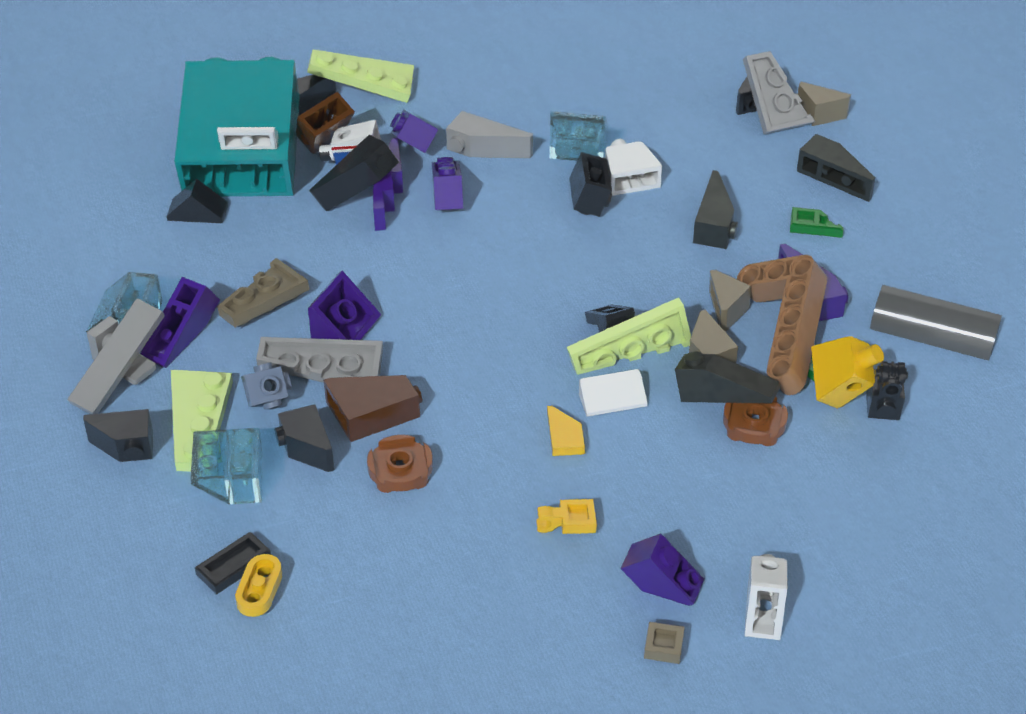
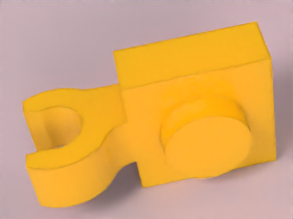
[536,499,597,534]

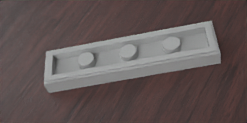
[67,298,165,414]

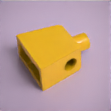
[811,336,884,409]

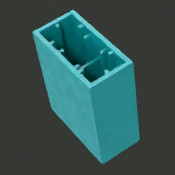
[174,57,300,197]

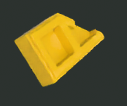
[547,406,585,456]

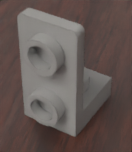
[87,316,156,385]

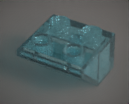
[550,111,608,161]
[86,272,163,332]
[190,428,263,505]

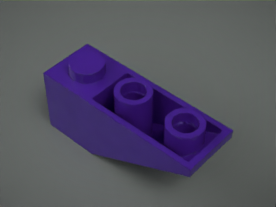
[431,157,463,210]

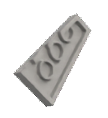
[256,337,383,383]

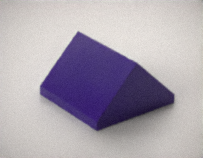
[308,270,382,340]

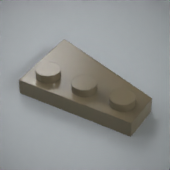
[217,258,310,327]

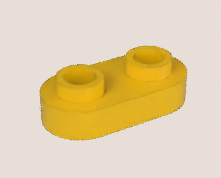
[235,554,282,617]

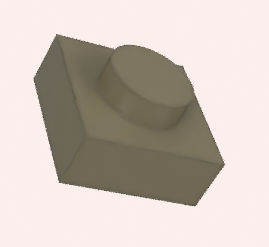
[644,622,685,664]

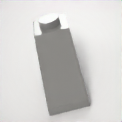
[446,111,533,158]

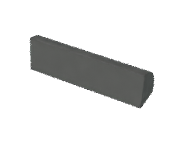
[870,285,1002,361]

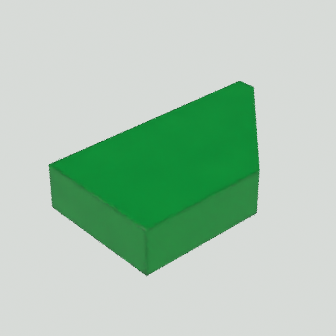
[790,207,844,238]

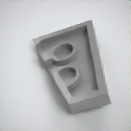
[743,51,815,135]

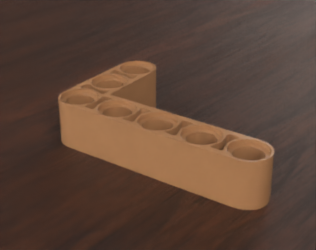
[737,255,827,395]

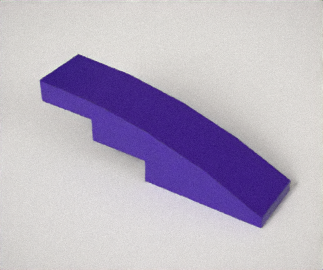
[373,138,403,231]

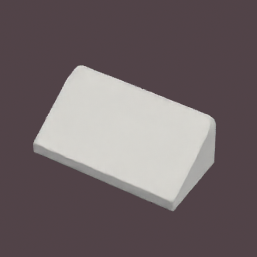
[217,127,278,150]
[579,369,648,417]

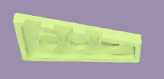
[307,49,414,103]
[567,297,691,375]
[171,370,233,473]

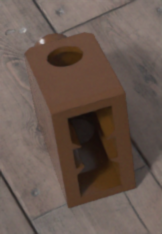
[296,92,355,154]

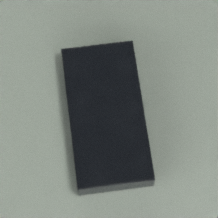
[195,532,271,595]

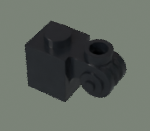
[866,361,908,420]

